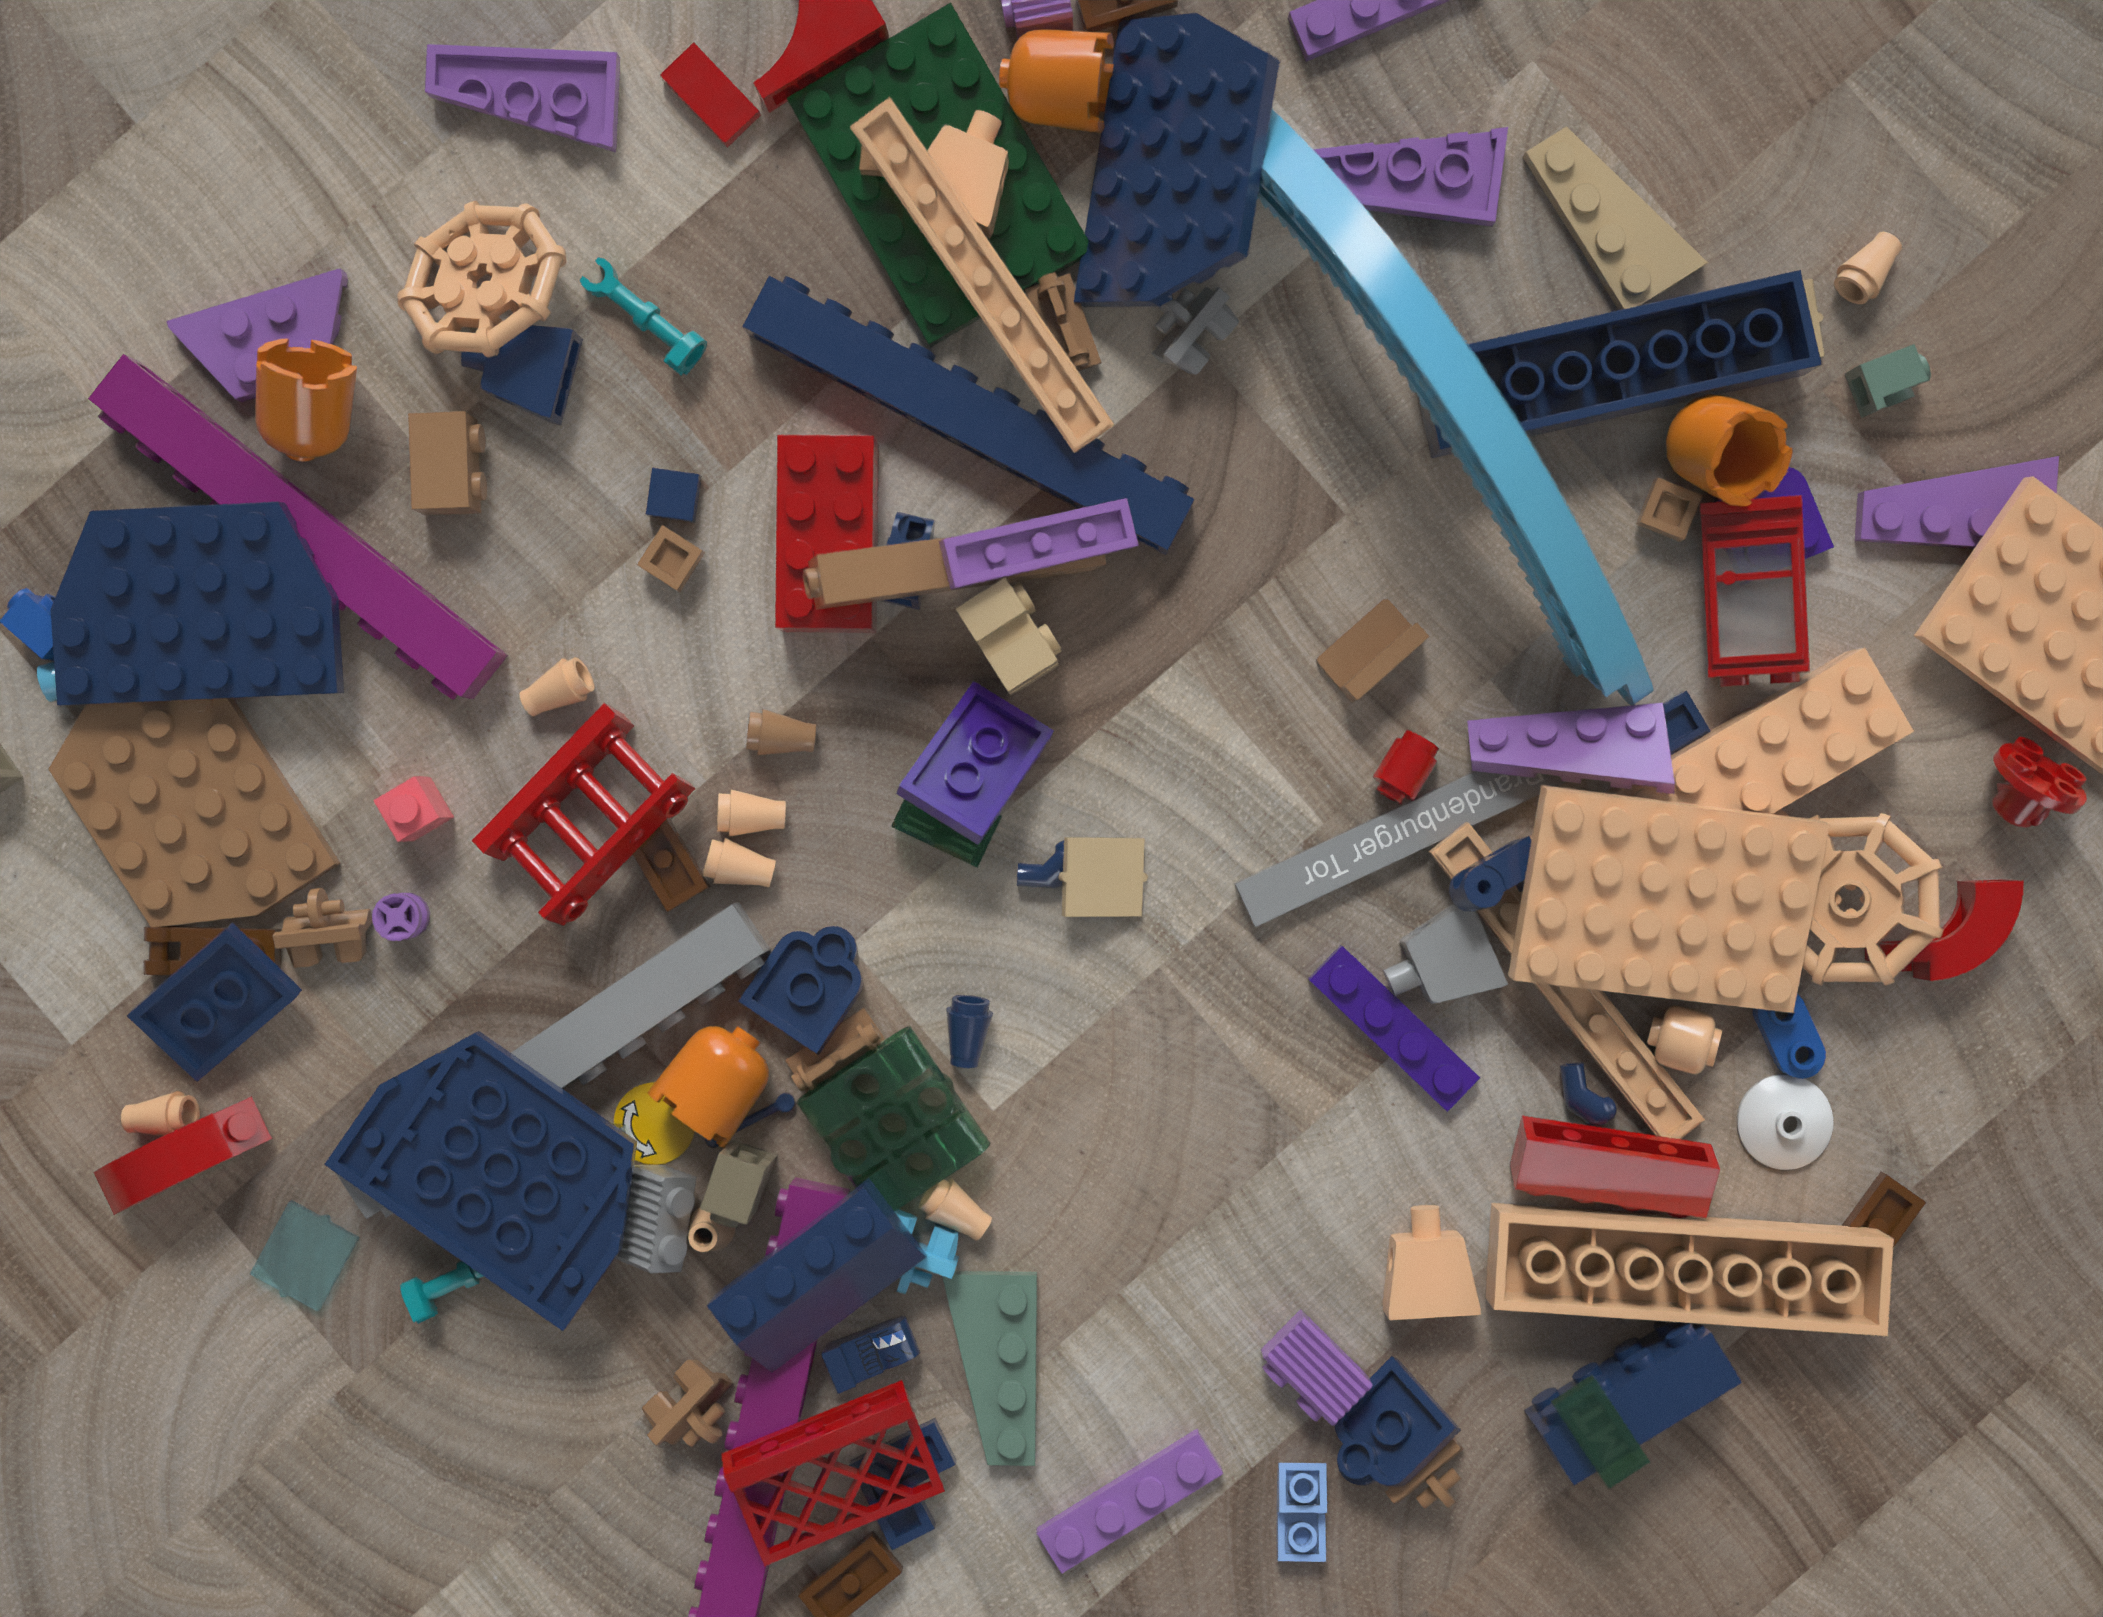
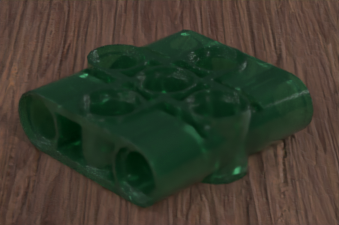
[796,1025,991,1212]

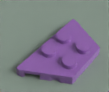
[166,268,348,402]

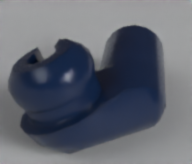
[1017,840,1064,888]
[1560,1062,1617,1126]

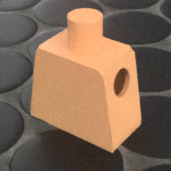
[927,110,1009,239]
[1383,1205,1481,1320]

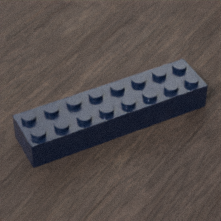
[1417,270,1822,459]

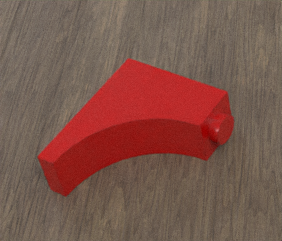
[753,0,889,113]

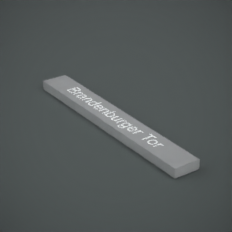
[1234,771,1565,927]

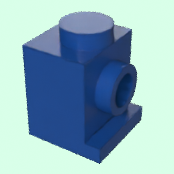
[0,588,55,661]

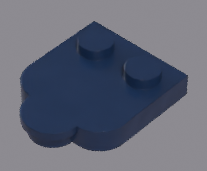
[739,926,863,1055]
[1335,1356,1461,1487]

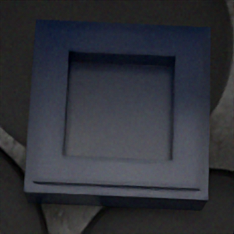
[646,467,702,523]
[1663,690,1711,755]

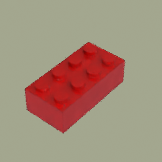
[775,435,879,633]

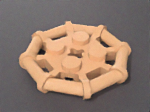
[397,201,567,358]
[1802,813,1944,986]

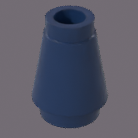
[946,995,993,1068]

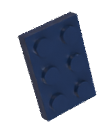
[127,922,302,1082]

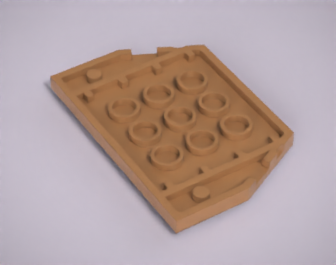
[48,698,341,927]

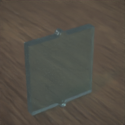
[250,1200,360,1311]

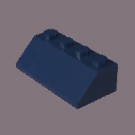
[707,1178,927,1373]

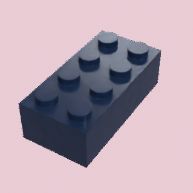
[1524,1321,1742,1485]

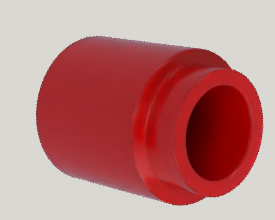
[1373,730,1439,804]

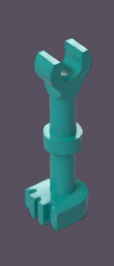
[579,257,707,376]
[400,1261,484,1324]

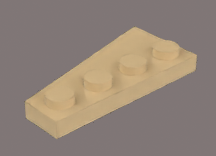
[1523,126,1708,310]

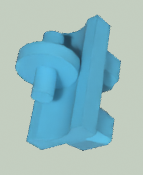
[894,1208,959,1295]

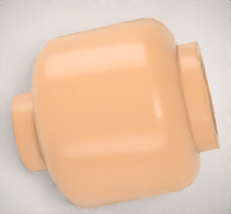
[1647,1006,1722,1074]

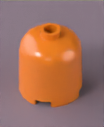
[999,29,1114,133]
[256,339,357,461]
[1666,394,1793,506]
[647,1026,769,1148]

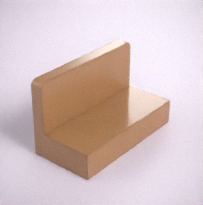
[1316,599,1430,703]

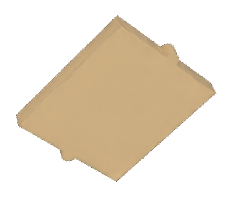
[1058,837,1148,917]

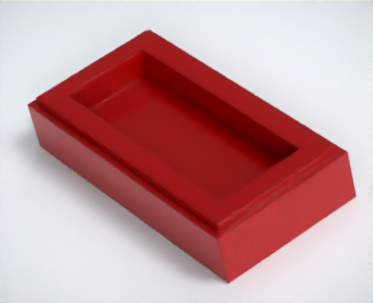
[660,42,761,148]

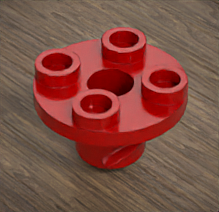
[1992,736,2087,828]

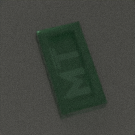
[1551,1375,1650,1489]

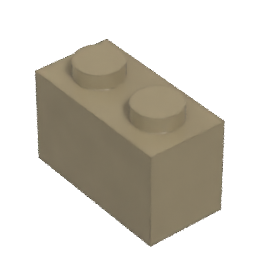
[700,1140,778,1227]

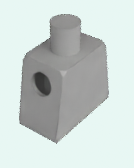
[1383,904,1508,1004]

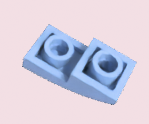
[1277,1463,1327,1562]

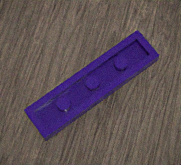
[1308,945,1480,1112]

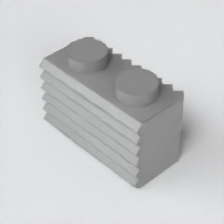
[616,1165,697,1273]

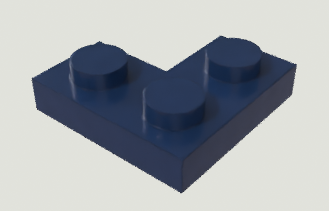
[849,1418,957,1550]

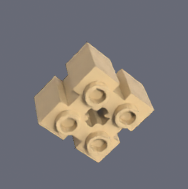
[956,577,1062,696]

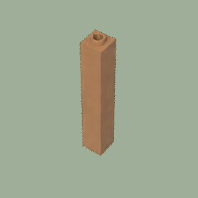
[803,536,1106,610]

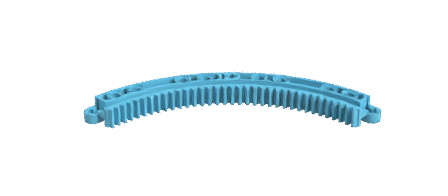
[1257,109,1654,705]

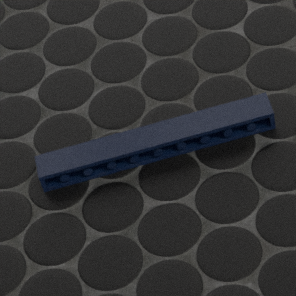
[742,276,1195,555]

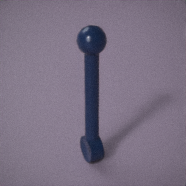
[704,1092,795,1148]

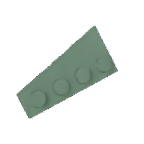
[942,1271,1037,1466]

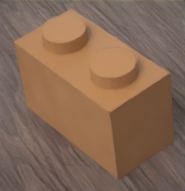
[408,411,487,516]

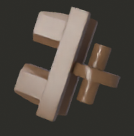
[273,888,372,968]
[642,1359,733,1447]
[1385,1437,1464,1509]

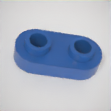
[1752,993,1826,1079]

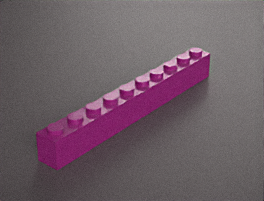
[88,354,508,700]
[688,1177,850,1617]

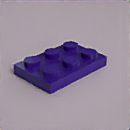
[896,681,1054,845]

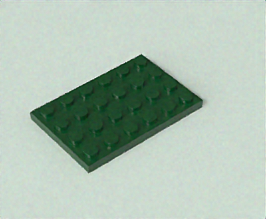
[786,2,1089,348]

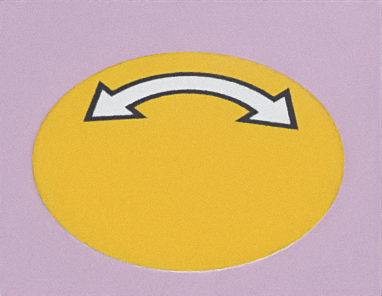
[613,1082,695,1165]

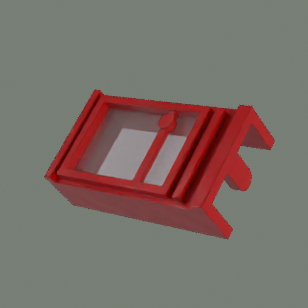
[1700,495,1810,687]

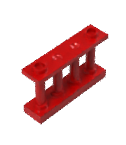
[472,703,696,926]

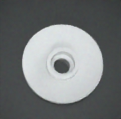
[1736,1074,1833,1170]

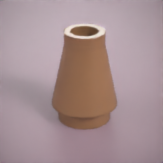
[746,708,816,756]

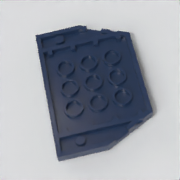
[1073,13,1280,307]
[50,502,344,705]
[324,1031,638,1331]

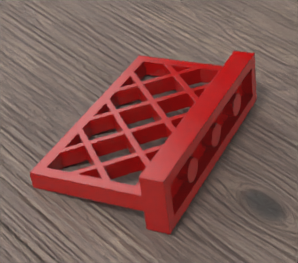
[721,1380,945,1567]

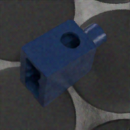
[461,325,583,426]

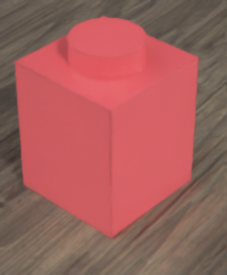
[373,776,454,842]

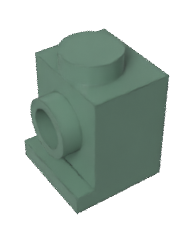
[1845,344,1931,418]

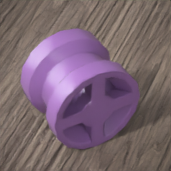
[372,892,430,941]

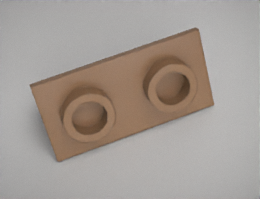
[1025,273,1102,372]
[785,1007,890,1099]

